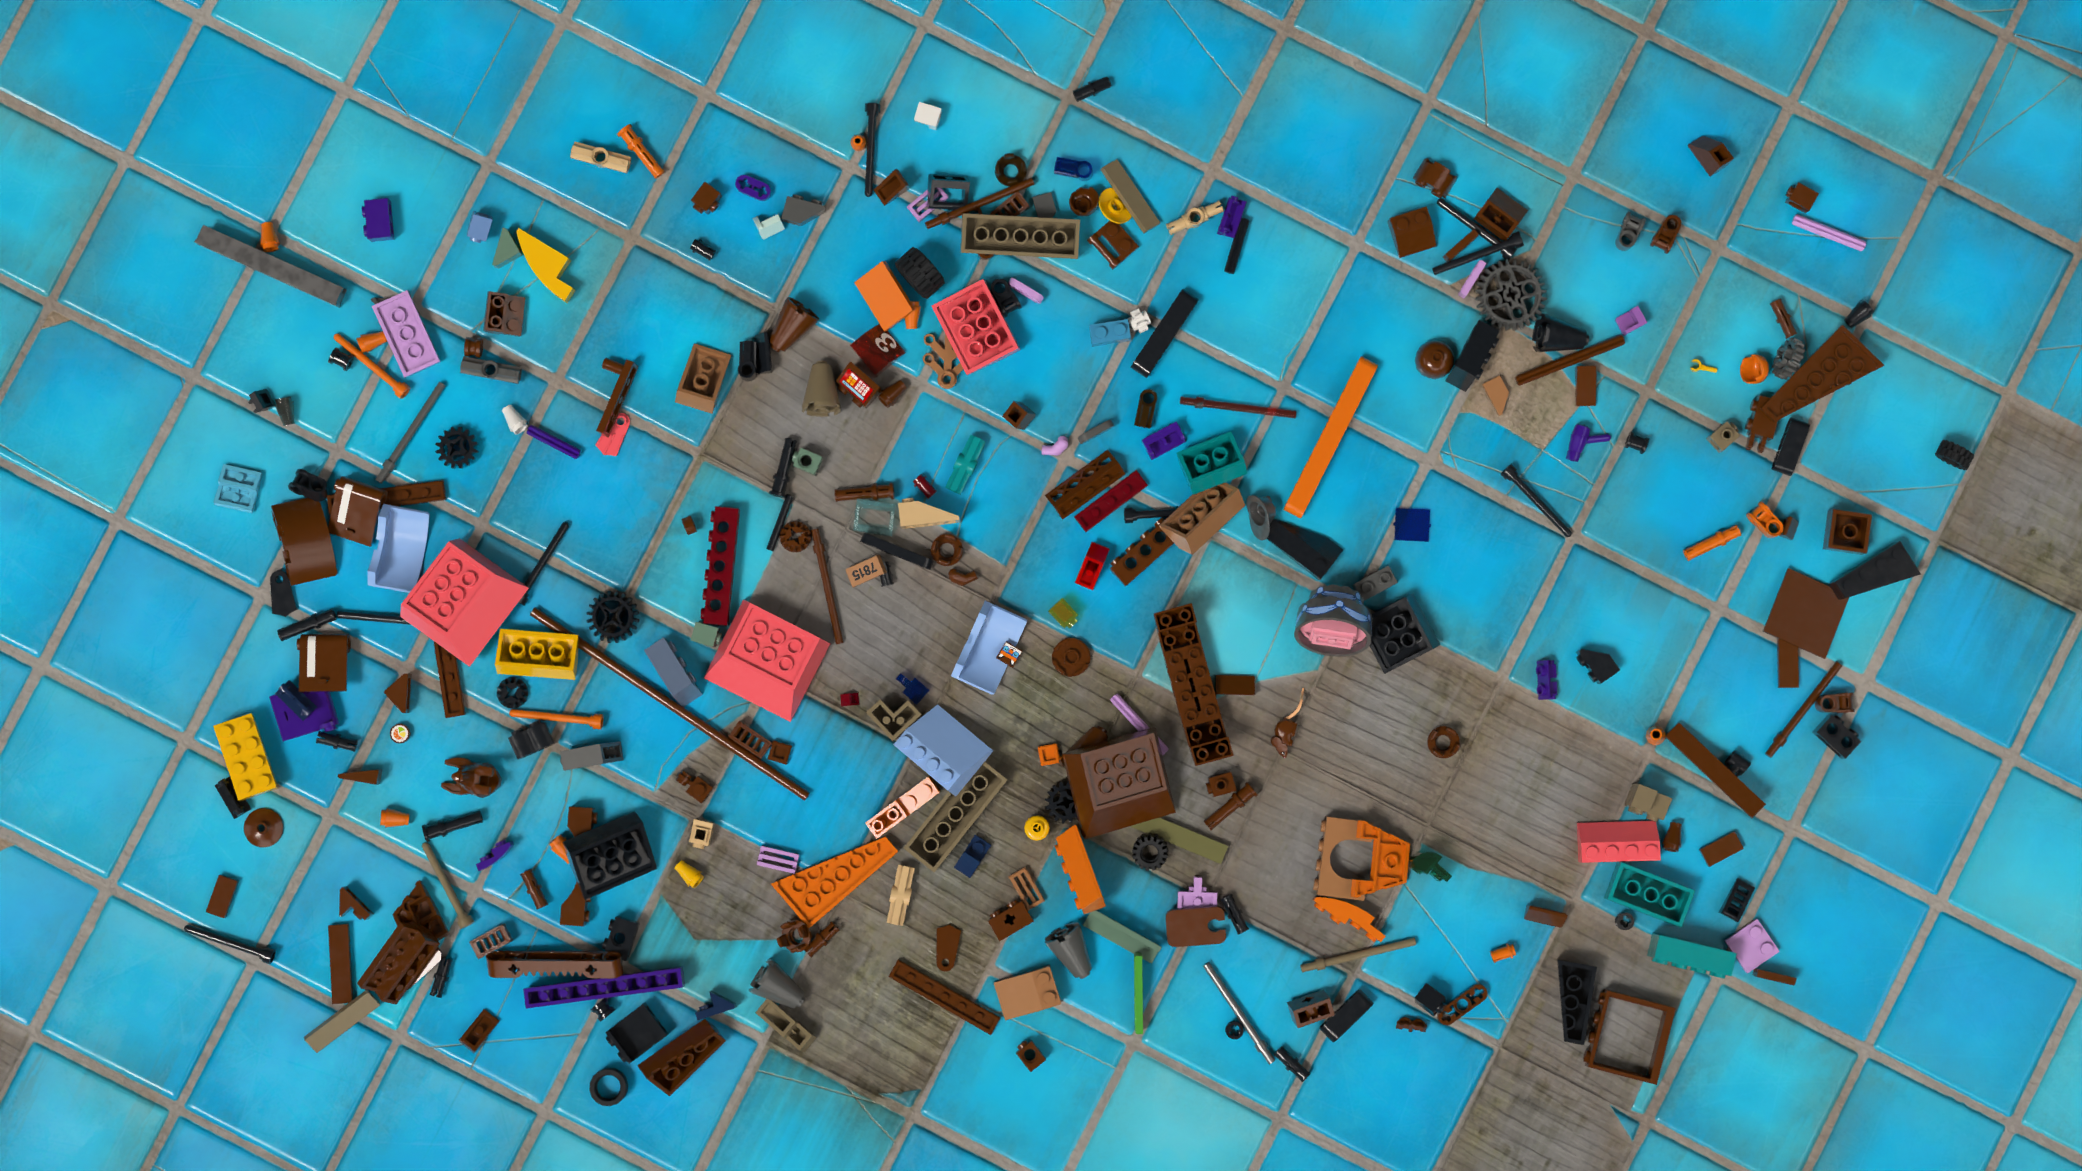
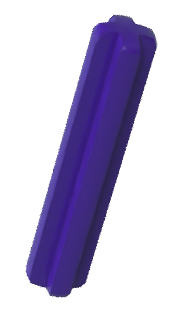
[527,425,581,459]

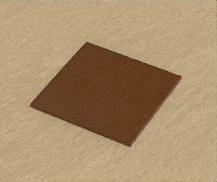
[1763,568,1849,659]

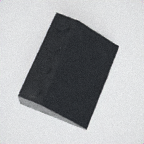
[562,811,657,900]

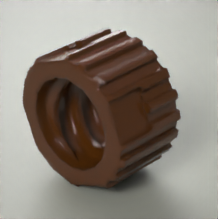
[682,516,697,535]

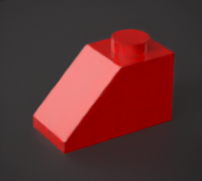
[1075,542,1110,590]

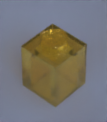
[1048,598,1078,629]

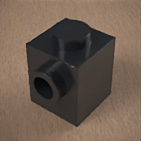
[1414,983,1446,1016]

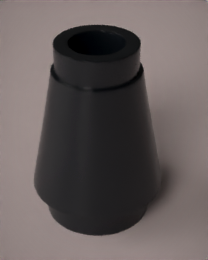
[1844,301,1874,329]

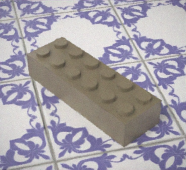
[960,213,1080,259]
[904,762,1008,872]

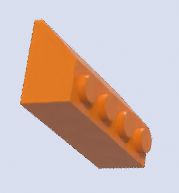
[1054,825,1106,914]

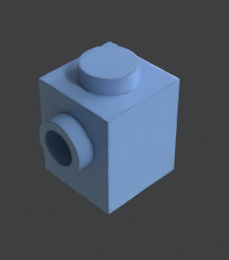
[467,211,493,243]

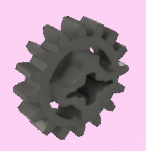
[1772,338,1805,380]

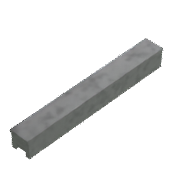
[194,225,347,308]

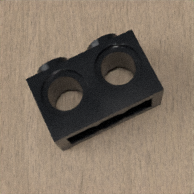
[1812,715,1861,759]

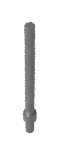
[1203,962,1275,1065]

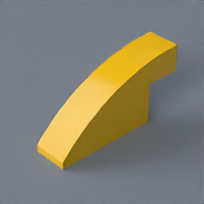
[517,228,575,303]

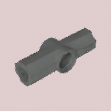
[460,356,522,384]

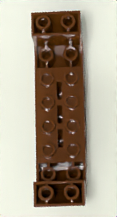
[1154,603,1234,766]

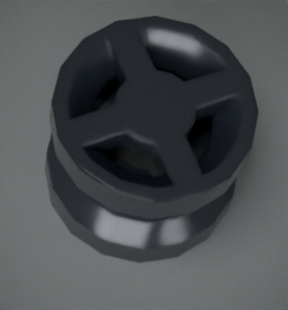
[591,998,616,1022]

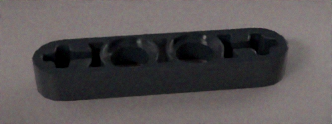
[860,533,934,570]

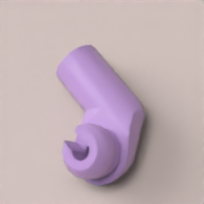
[1042,436,1068,456]

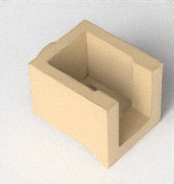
[689,819,715,849]

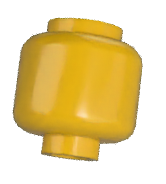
[1024,815,1050,841]

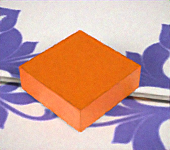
[1038,744,1060,766]

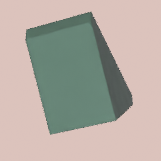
[492,228,522,269]

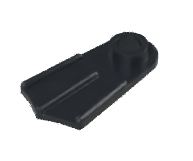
[270,570,297,617]

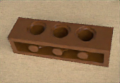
[1110,517,1174,587]

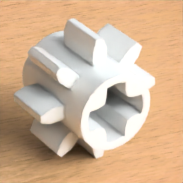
[1128,308,1151,333]

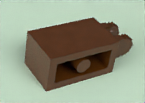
[1745,395,1778,453]

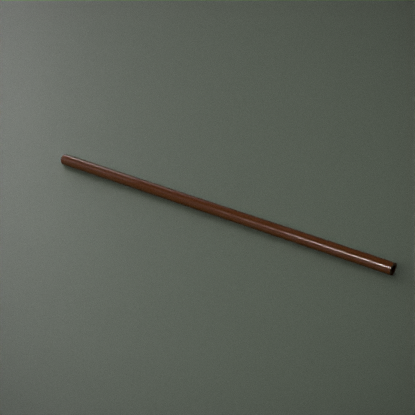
[530,607,810,801]

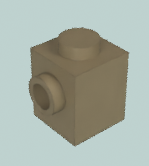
[1706,421,1740,453]

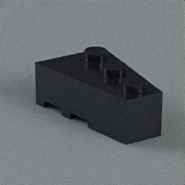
[1445,320,1500,392]

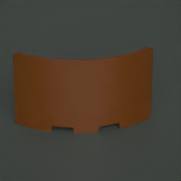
[271,498,337,586]

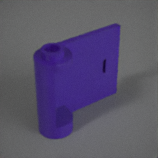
[269,688,340,742]

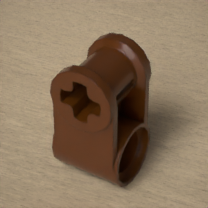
[1650,215,1681,254]
[1815,693,1855,713]

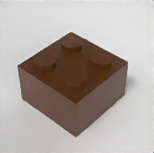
[1823,509,1872,555]

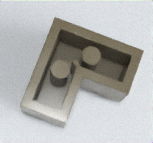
[866,699,922,741]
[1624,784,1672,822]

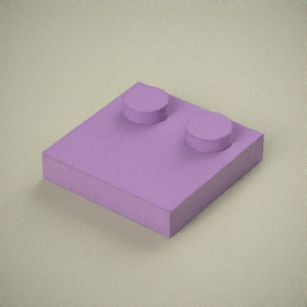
[1724,919,1780,974]

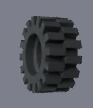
[1935,440,1974,470]
[1132,833,1168,871]

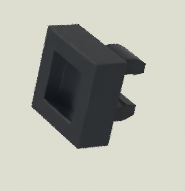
[248,389,276,413]

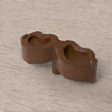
[1396,1017,1427,1032]

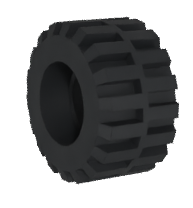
[895,247,945,299]

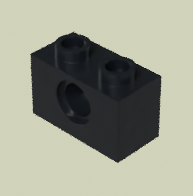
[602,916,640,961]

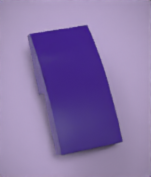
[476,840,514,871]

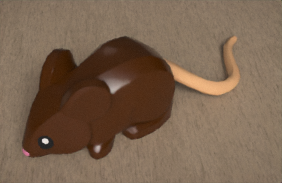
[1271,688,1304,758]

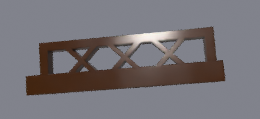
[1045,450,1125,520]

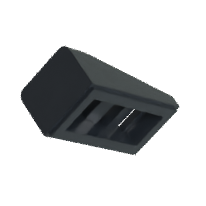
[1719,878,1755,922]

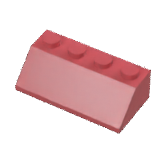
[1577,821,1661,863]

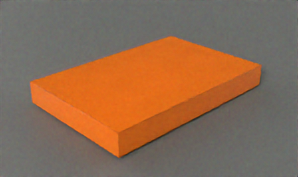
[854,261,916,331]

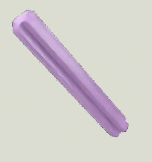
[1792,214,1866,251]
[1110,694,1169,755]

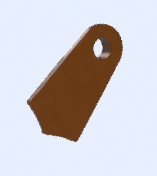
[936,925,961,972]

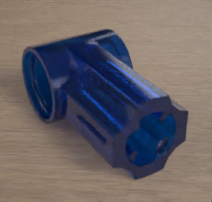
[1054,157,1093,181]

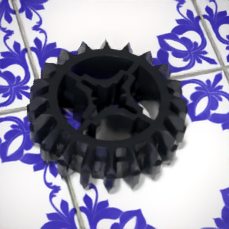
[587,591,640,643]

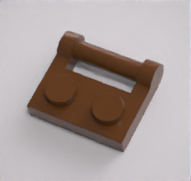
[1087,221,1139,270]

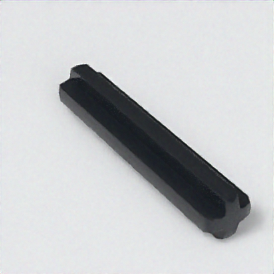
[1224,218,1249,274]

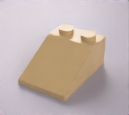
[898,498,960,529]

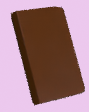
[1215,675,1255,696]
[1524,905,1568,928]

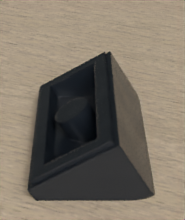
[754,332,772,374]

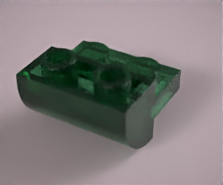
[1409,851,1452,882]

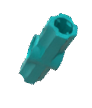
[946,435,985,495]

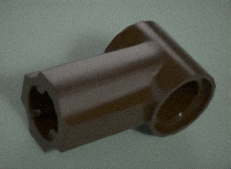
[1134,389,1157,429]

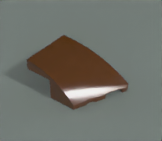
[393,880,450,941]

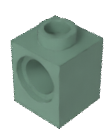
[792,448,823,476]
[690,622,722,648]

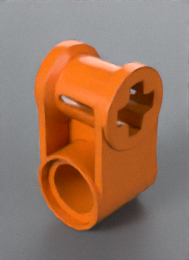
[1746,501,1783,538]

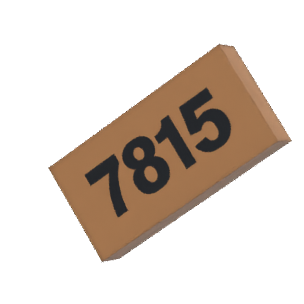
[845,555,887,588]

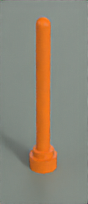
[334,333,411,399]
[509,709,604,730]

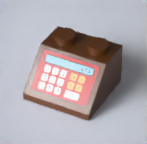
[836,361,881,408]

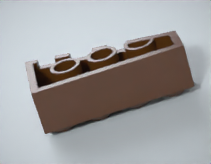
[637,1019,726,1096]

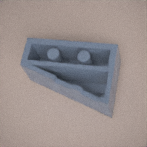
[644,637,703,707]

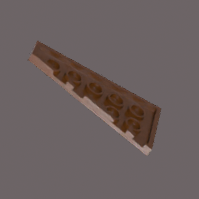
[1760,325,1885,422]

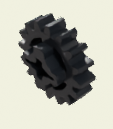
[435,427,479,469]
[1045,781,1078,824]

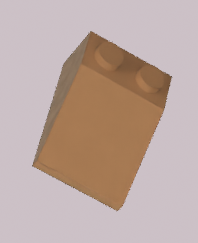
[675,343,731,414]
[994,965,1061,1020]

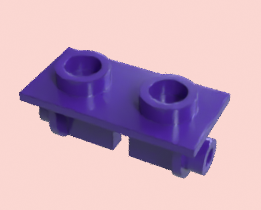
[1217,196,1247,238]
[1536,660,1558,700]

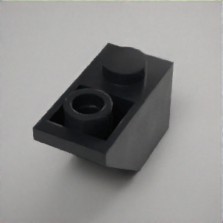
[1576,649,1620,684]

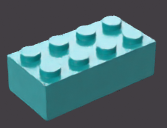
[1604,862,1695,928]
[1647,933,1737,979]

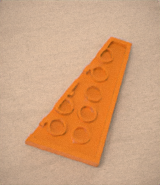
[771,837,898,928]

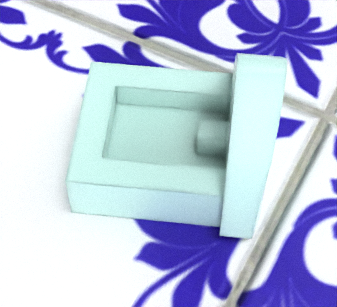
[752,214,785,240]

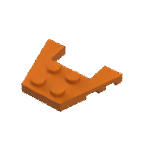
[1351,820,1410,898]

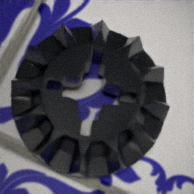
[497,677,528,708]

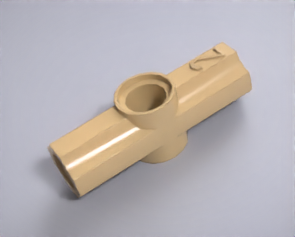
[570,142,631,174]
[887,865,915,926]

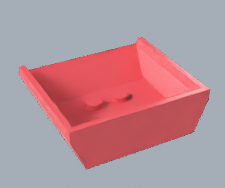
[400,538,529,667]
[704,600,831,722]

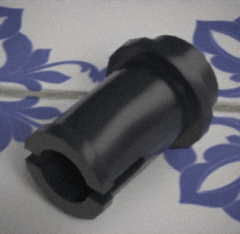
[690,239,716,261]
[880,561,894,587]

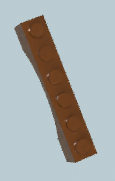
[560,806,598,926]

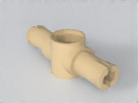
[1166,200,1224,235]

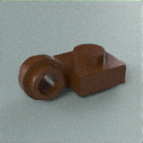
[676,770,713,804]

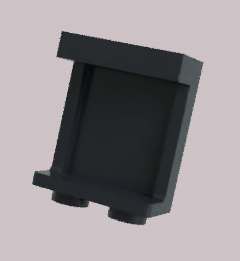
[605,1002,669,1064]

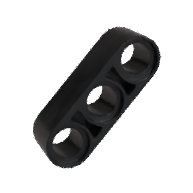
[1771,417,1810,476]
[1319,989,1374,1043]

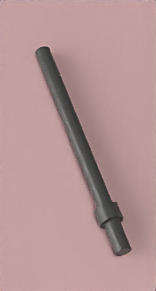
[375,382,445,484]

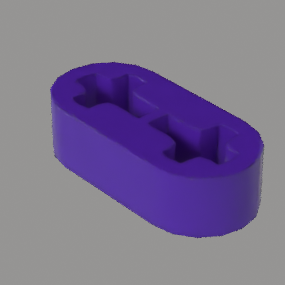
[735,175,771,201]

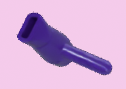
[1566,424,1611,462]

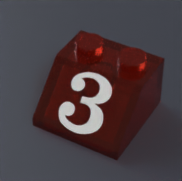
[850,324,906,377]

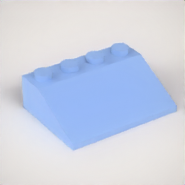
[893,704,993,796]

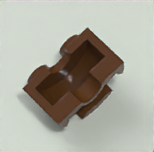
[1413,158,1457,198]

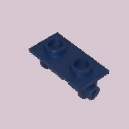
[275,680,317,721]

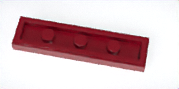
[1074,470,1148,532]

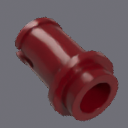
[913,474,937,499]

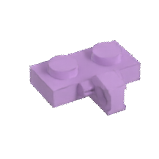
[1177,876,1217,909]

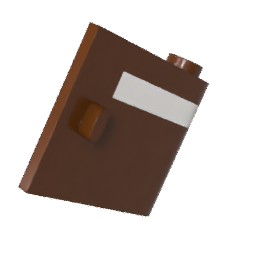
[328,476,388,547]
[297,634,351,692]

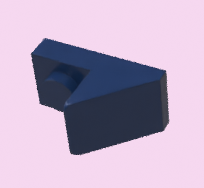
[954,835,991,878]
[695,990,737,1020]

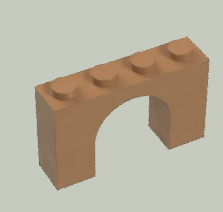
[1313,816,1374,901]

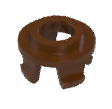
[931,534,963,566]
[1427,726,1460,758]
[777,920,811,953]

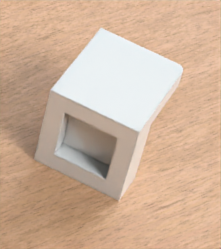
[914,102,942,130]

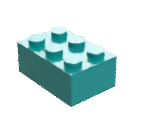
[1177,431,1248,495]

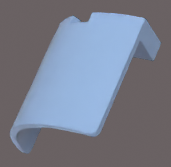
[368,504,430,593]
[951,601,1027,695]

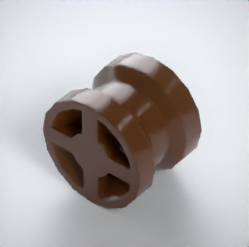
[464,337,483,358]

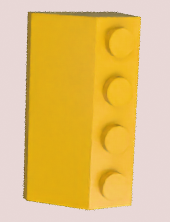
[495,629,579,680]

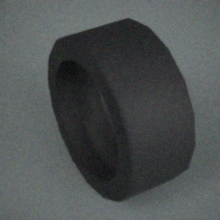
[589,1068,628,1106]

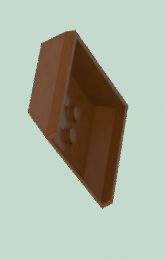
[1062,727,1176,839]

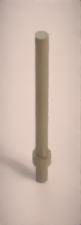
[1300,938,1416,972]

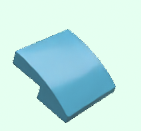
[214,464,262,513]

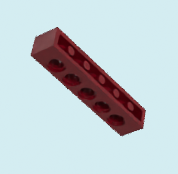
[701,506,740,626]

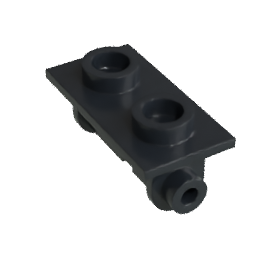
[214,777,251,819]

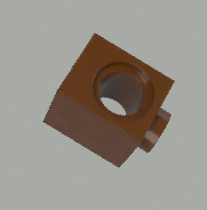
[1785,182,1819,213]
[1016,1040,1046,1072]

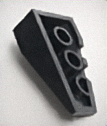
[1267,518,1343,580]

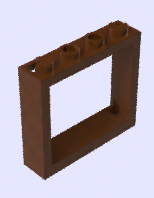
[1583,989,1676,1085]

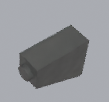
[560,741,624,771]

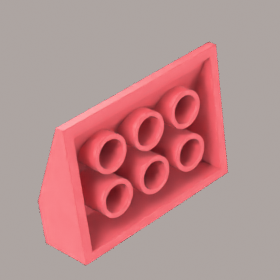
[932,279,1021,375]

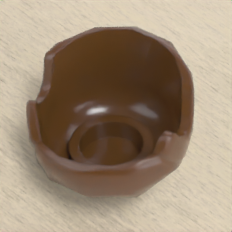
[1069,187,1099,216]

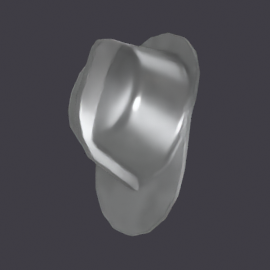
[1246,495,1276,540]

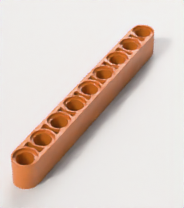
[1283,356,1378,519]

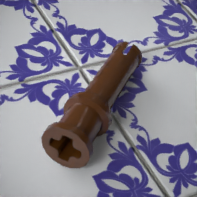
[835,482,895,502]
[1204,782,1258,831]

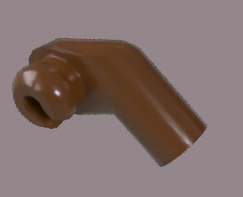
[948,568,978,586]

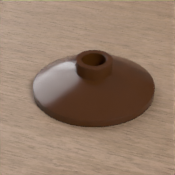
[244,808,283,848]

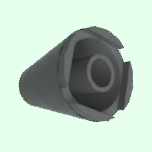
[1045,922,1092,979]
[748,958,805,1009]

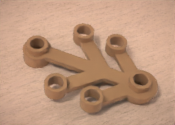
[923,334,964,389]

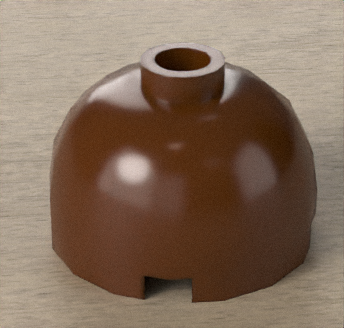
[1415,340,1454,379]

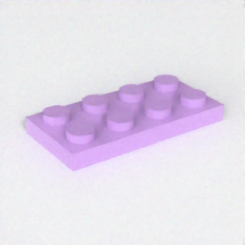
[372,290,441,378]

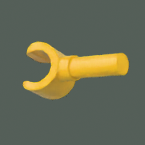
[1690,359,1717,373]

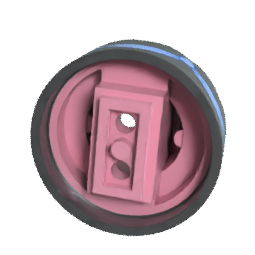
[1294,584,1372,657]

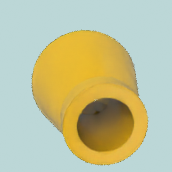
[674,860,704,888]

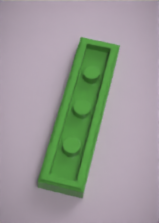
[1134,953,1143,1034]

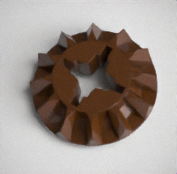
[780,521,811,552]

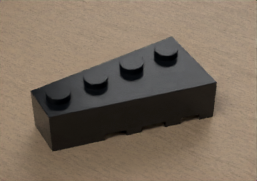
[1829,541,1921,600]
[1557,959,1597,1045]

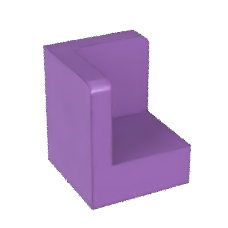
[1615,306,1647,336]

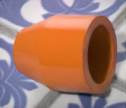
[850,134,866,151]

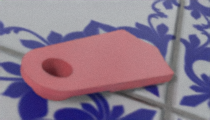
[595,413,630,456]

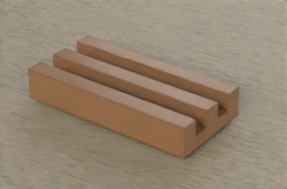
[1008,867,1045,911]

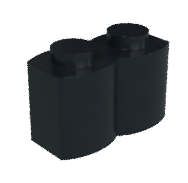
[508,720,555,760]

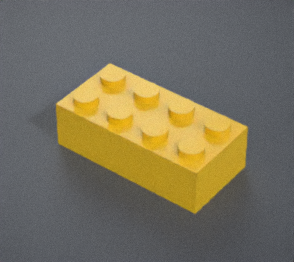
[213,713,278,801]

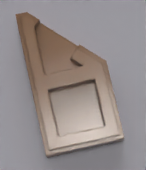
[1482,375,1509,416]

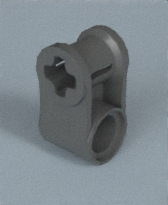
[1615,212,1646,251]

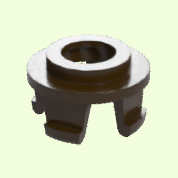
[995,153,1027,187]

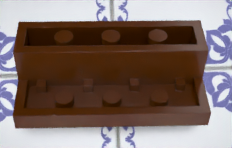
[357,921,440,1004]

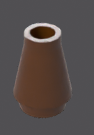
[878,380,907,408]
[1662,822,1682,852]

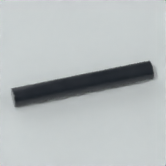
[766,494,794,551]

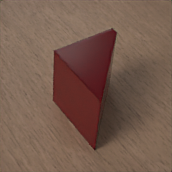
[840,693,859,707]

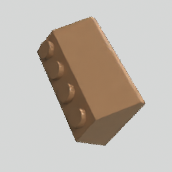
[1159,483,1245,555]

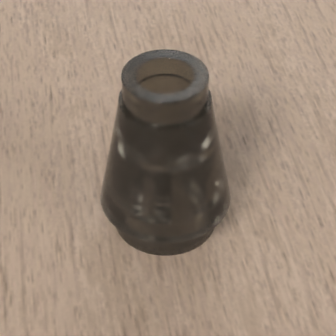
[275,396,295,426]

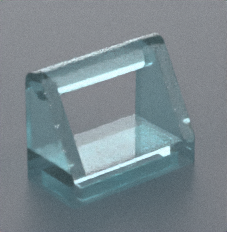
[853,499,896,536]

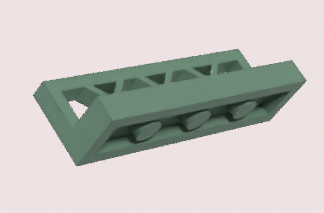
[1083,910,1162,964]

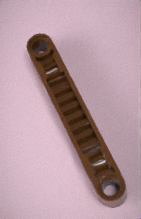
[486,951,623,979]

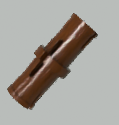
[1770,298,1798,339]
[520,869,548,910]
[804,921,840,958]

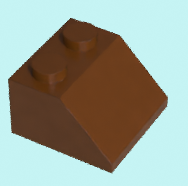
[1387,206,1436,258]

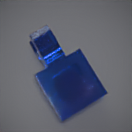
[896,673,929,705]

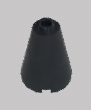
[1532,313,1589,352]

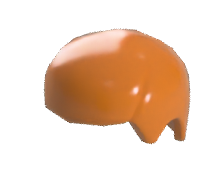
[1740,354,1769,384]

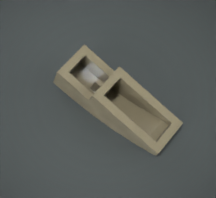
[755,999,817,1053]

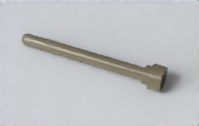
[422,842,475,929]

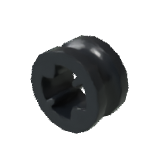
[1615,912,1634,930]
[1225,1021,1243,1039]

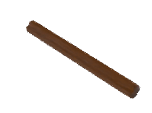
[1515,335,1625,386]

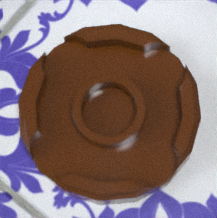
[1052,638,1091,677]

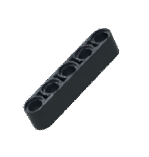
[1130,289,1199,378]

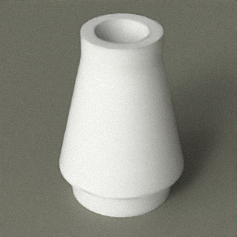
[502,405,528,435]

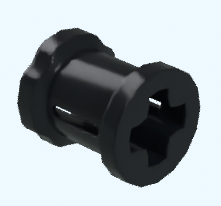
[328,347,354,371]
[1624,431,1649,454]

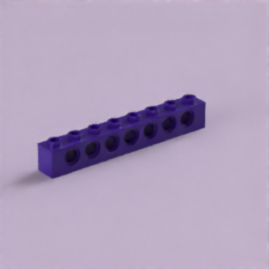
[523,967,685,1009]

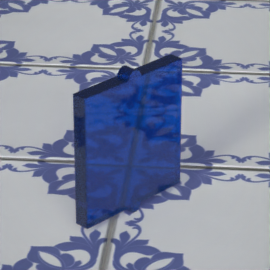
[1393,508,1431,542]

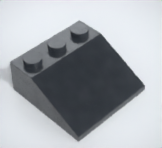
[1370,593,1440,674]

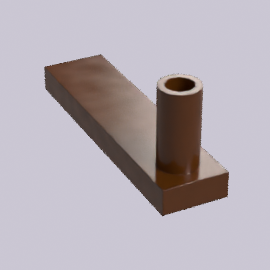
[596,358,638,438]

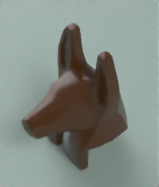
[441,757,501,798]

